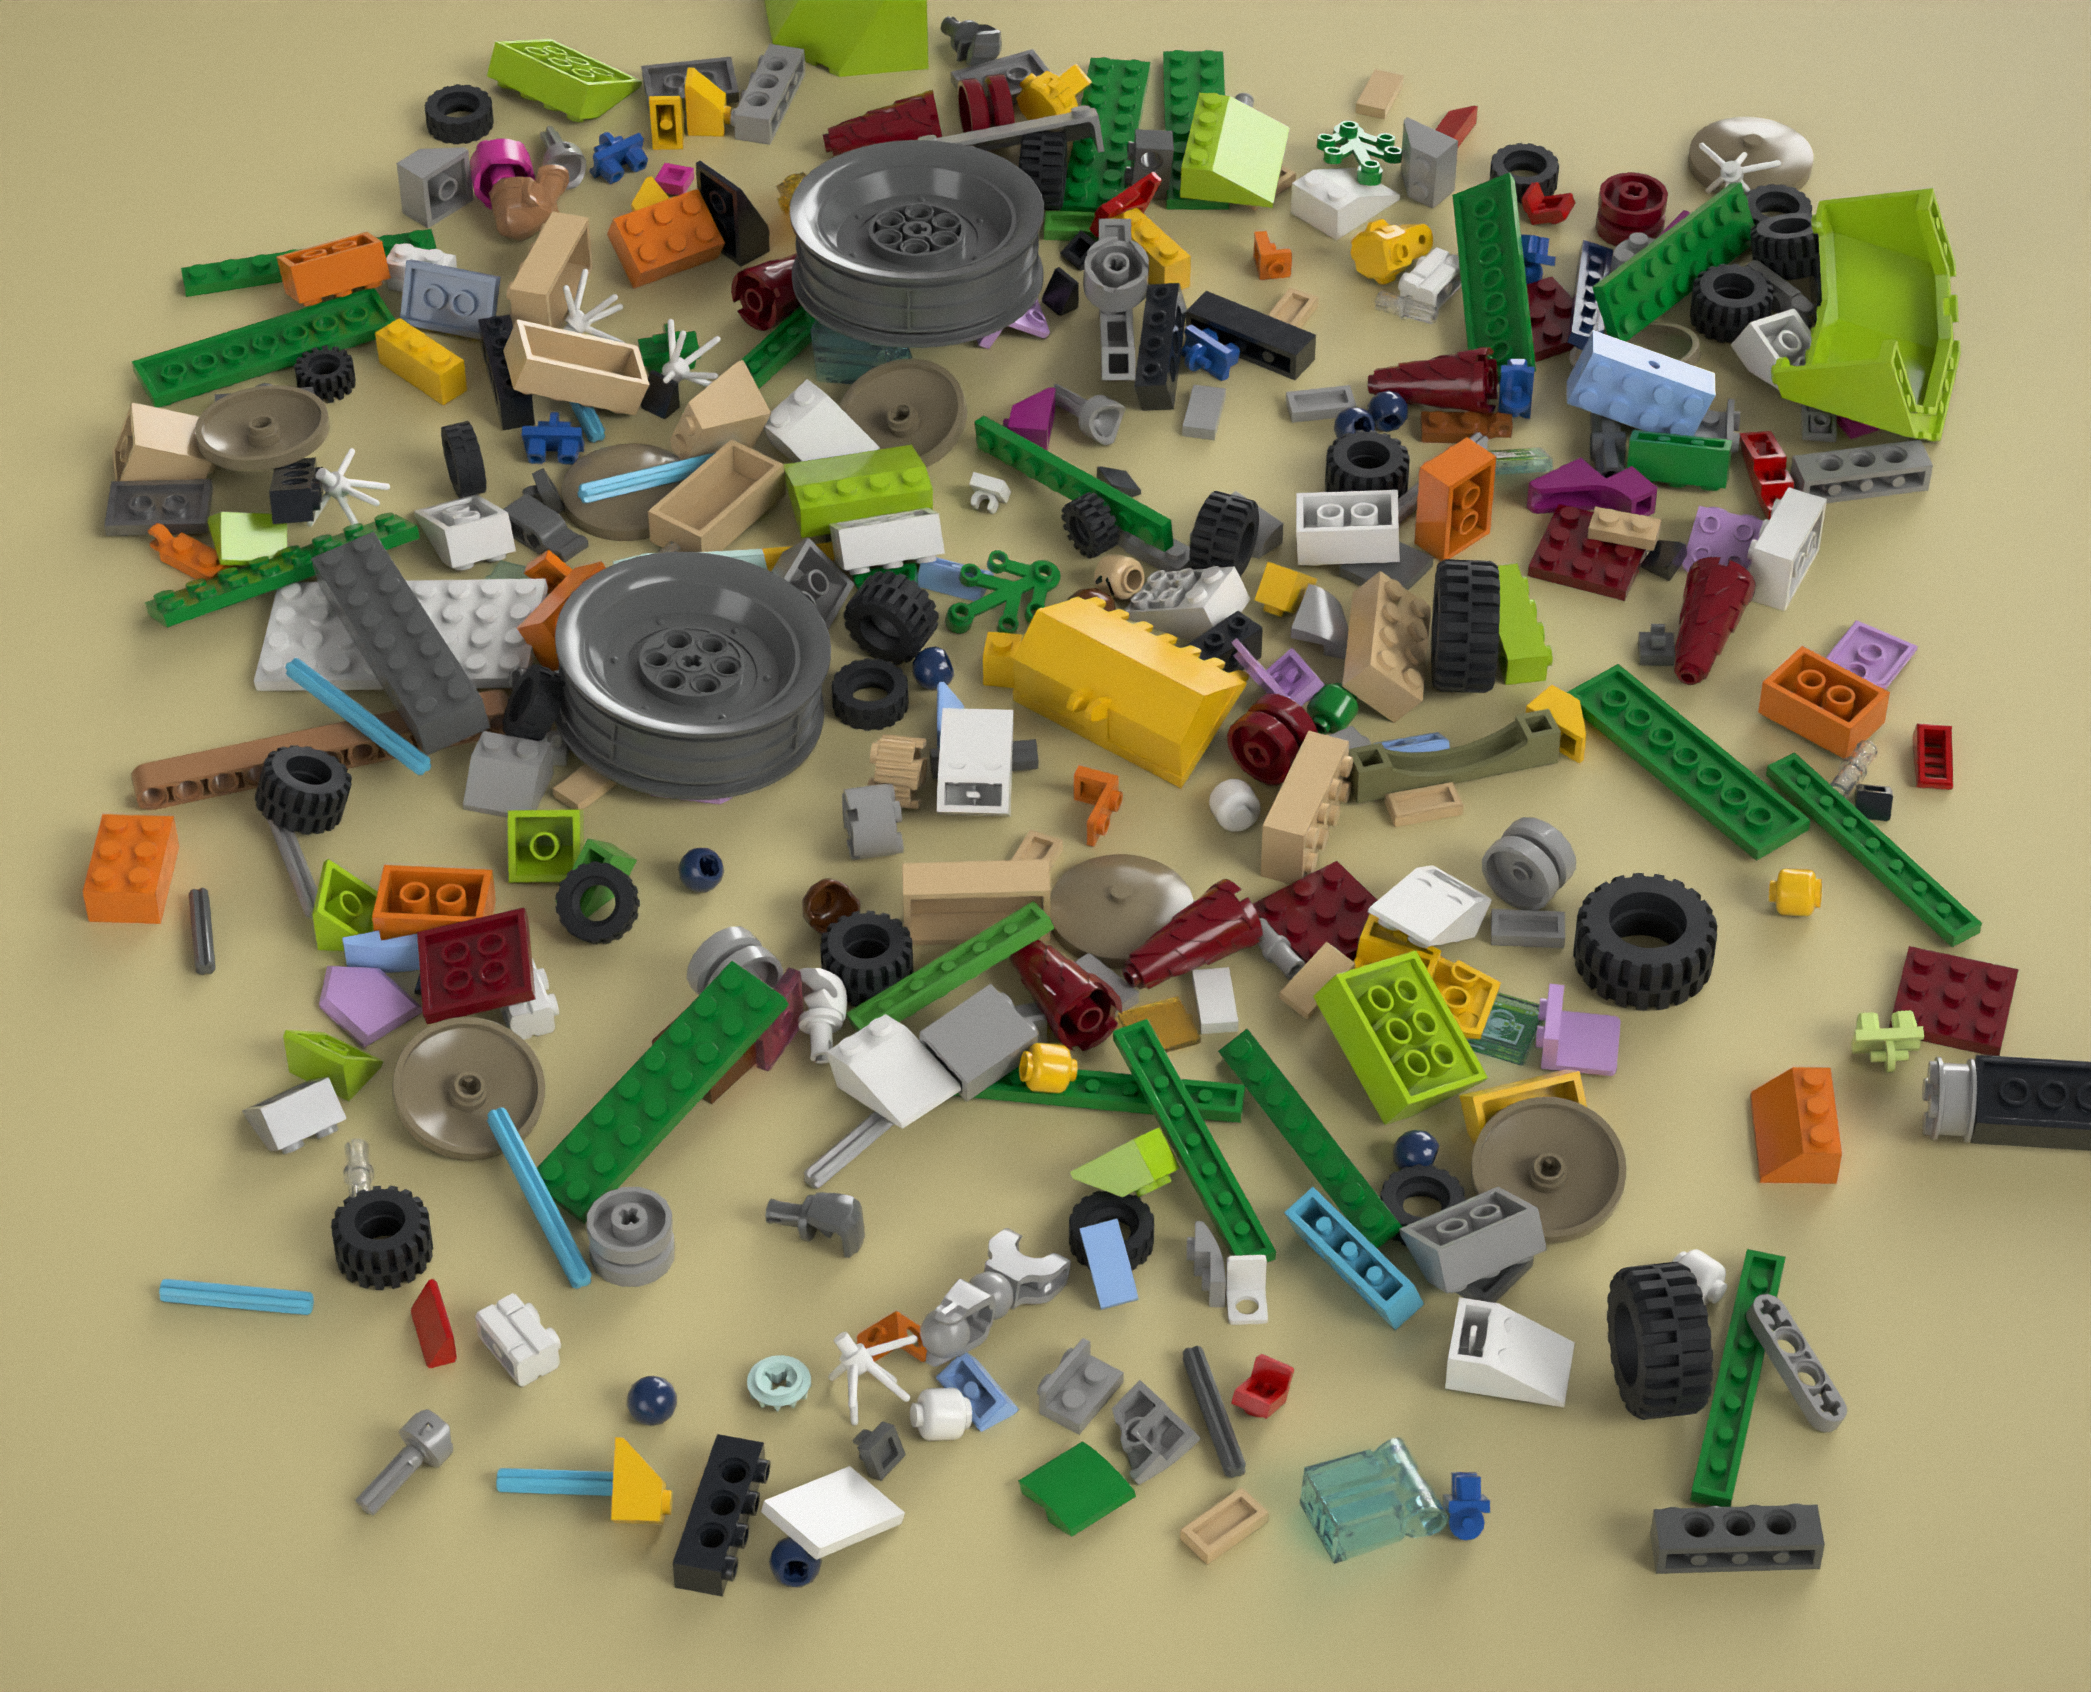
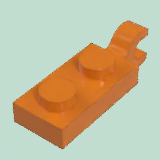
[147,523,234,581]

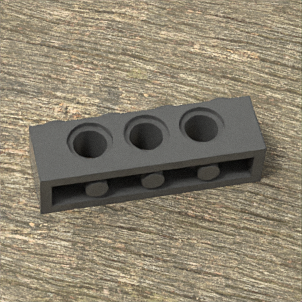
[1650,1503,1825,1574]

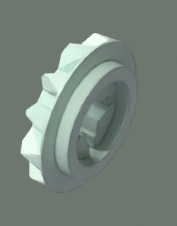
[747,1355,811,1412]

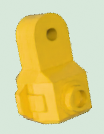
[1016,64,1092,120]
[1350,219,1433,285]

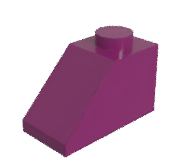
[1003,387,1056,451]

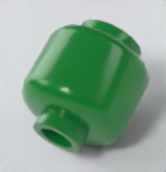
[1307,682,1359,735]

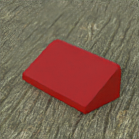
[1435,105,1478,148]
[411,1279,457,1368]

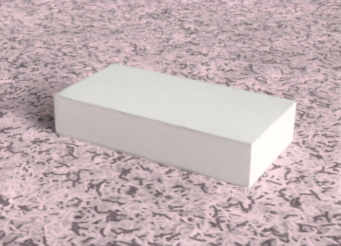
[1192,967,1238,1034]

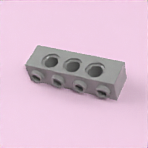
[730,44,805,145]
[1790,440,1933,503]

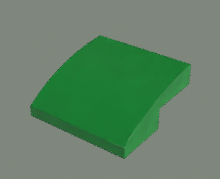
[1018,1441,1136,1537]

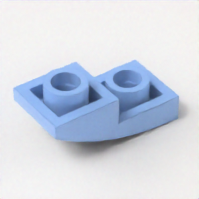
[342,930,420,973]
[1080,1219,1139,1310]

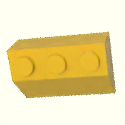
[1459,1070,1587,1146]

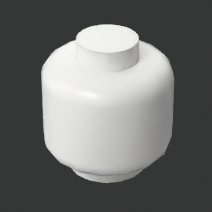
[1209,779,1261,832]
[1672,1249,1727,1305]
[910,1388,972,1441]

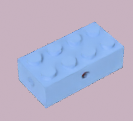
[1567,330,1716,436]

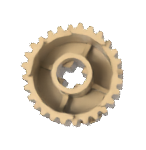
[868,734,928,809]

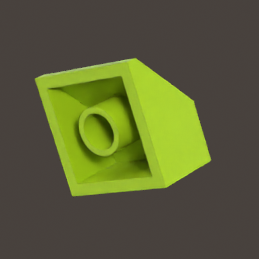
[507,809,584,883]
[1070,1127,1180,1198]

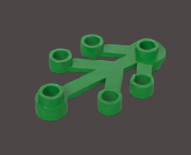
[1316,121,1403,186]
[945,550,1061,634]

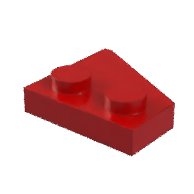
[1089,172,1162,237]

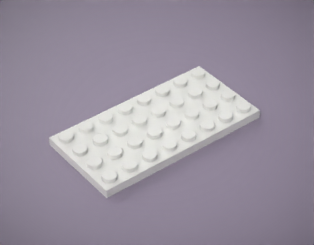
[254,579,548,691]

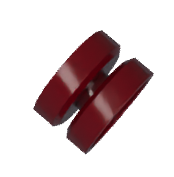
[957,74,1015,133]
[1596,172,1668,247]
[1227,694,1318,785]

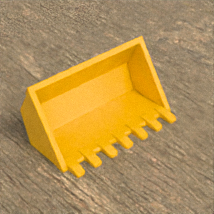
[1013,597,1250,789]

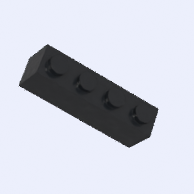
[1185,291,1316,380]

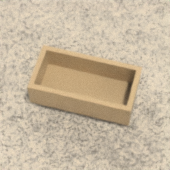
[507,211,593,329]
[503,320,649,415]
[648,439,786,552]
[1342,571,1431,723]
[1261,731,1353,884]
[902,859,1051,945]

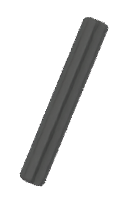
[1182,1345,1246,1478]

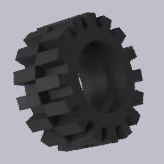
[294,346,356,403]
[1061,492,1120,559]

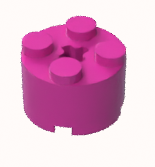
[470,139,535,210]

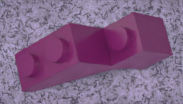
[1526,457,1658,516]

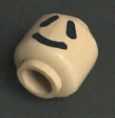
[1094,554,1144,600]

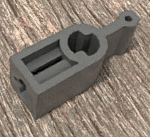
[503,493,588,563]

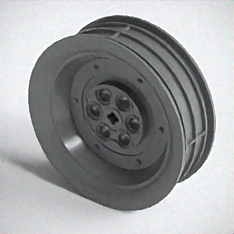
[790,140,1044,348]
[555,552,831,800]

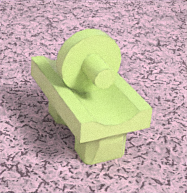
[1851,1010,1924,1072]

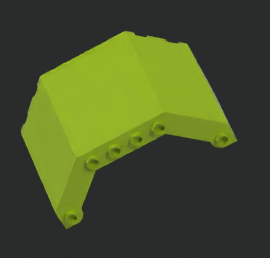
[764,0,929,77]
[1771,188,1961,442]

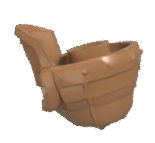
[488,165,569,242]

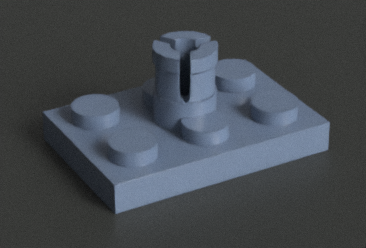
[400,259,501,340]

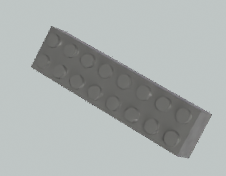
[311,532,490,756]

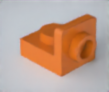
[1253,231,1292,280]

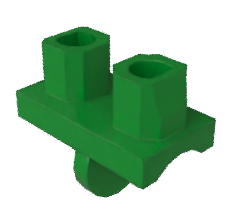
[638,323,701,373]

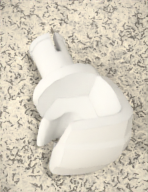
[787,968,847,1064]

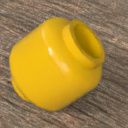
[1769,868,1822,916]
[1019,1043,1078,1094]

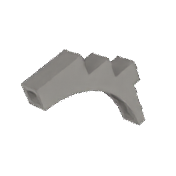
[1099,219,1135,380]

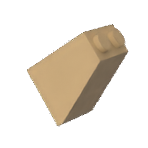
[670,360,771,460]
[112,402,216,481]

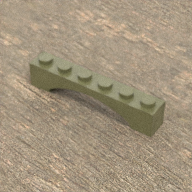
[1347,709,1561,804]

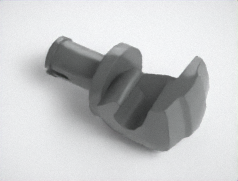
[940,16,1002,66]
[765,1192,865,1258]

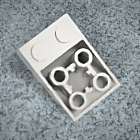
[1124,566,1251,642]
[937,708,1014,817]
[1368,865,1492,948]
[1445,1297,1575,1408]

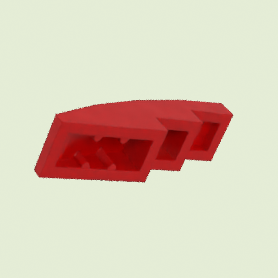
[1739,431,1794,520]

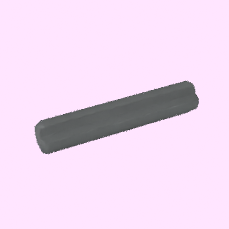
[189,888,216,975]

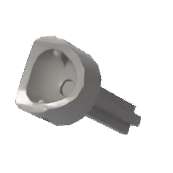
[540,126,586,190]
[1053,384,1126,445]
[355,1409,453,1516]

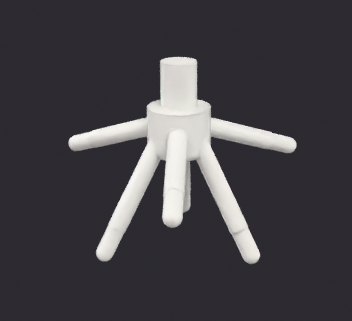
[1699,143,1781,195]
[563,269,624,343]
[661,319,721,387]
[307,448,390,527]
[828,1332,917,1426]

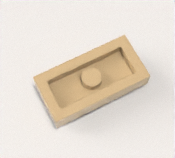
[1587,507,1662,551]

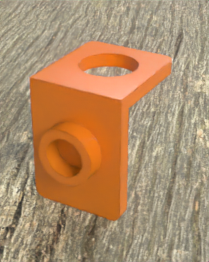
[857,1311,927,1362]

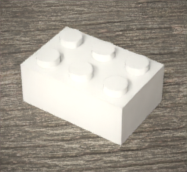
[1747,487,1827,611]
[1296,490,1400,566]
[829,508,945,575]

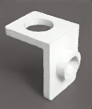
[1226,1255,1268,1325]

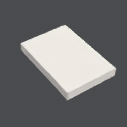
[761,1466,905,1560]

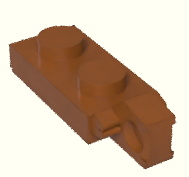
[1420,411,1513,443]

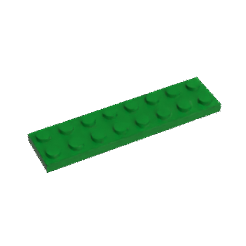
[1163,50,1229,210]
[1060,57,1151,212]
[1452,172,1536,386]
[1592,182,1755,342]
[132,288,396,408]
[145,512,420,628]
[1566,664,1810,861]
[537,961,789,1224]

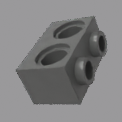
[1124,129,1174,200]

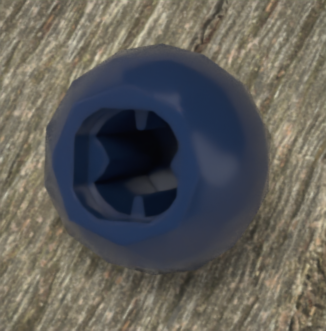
[1367,390,1408,432]
[1334,406,1375,438]
[912,646,955,691]
[678,848,724,892]
[1393,1130,1440,1170]
[627,1375,677,1426]
[769,1536,822,1588]

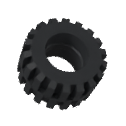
[1019,131,1067,211]
[1750,213,1820,280]
[1690,264,1774,344]
[1325,430,1410,499]
[1189,491,1259,577]
[843,571,939,665]
[255,745,352,835]
[820,910,914,1007]
[331,1185,433,1290]

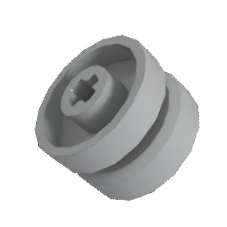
[1482,817,1576,911]
[687,926,783,995]
[587,1187,675,1287]

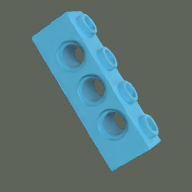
[1284,1187,1424,1330]

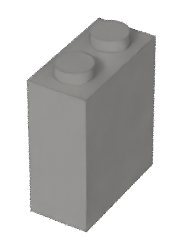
[920,984,1039,1102]

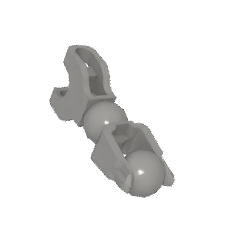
[920,1228,1071,1367]

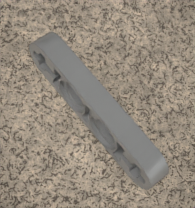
[1746,1294,1847,1432]

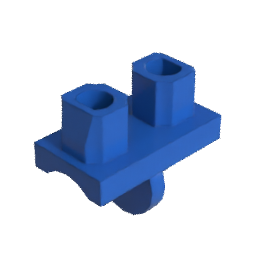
[589,132,648,184]
[1521,234,1556,284]
[1181,325,1240,381]
[1498,359,1534,419]
[521,412,585,465]
[1443,1472,1490,1540]

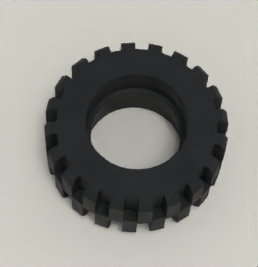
[1431,559,1500,693]
[1573,873,1718,1011]
[1607,1262,1713,1420]

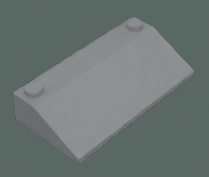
[918,106,1104,153]

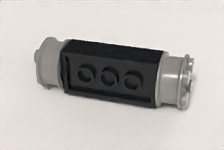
[1922,1055,2091,1151]

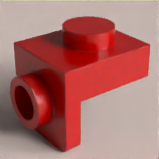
[1522,182,1576,225]
[1231,1354,1294,1419]

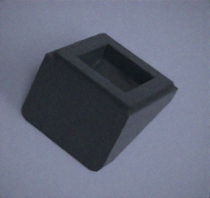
[1060,230,1096,271]
[1042,267,1079,316]
[641,370,680,419]
[1097,466,1141,497]
[1640,540,1687,581]
[1855,783,1893,821]

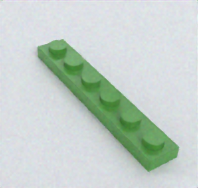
[846,901,1055,1032]

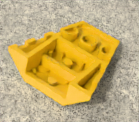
[1354,913,1501,1039]

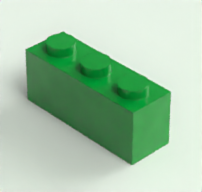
[1627,430,1732,491]

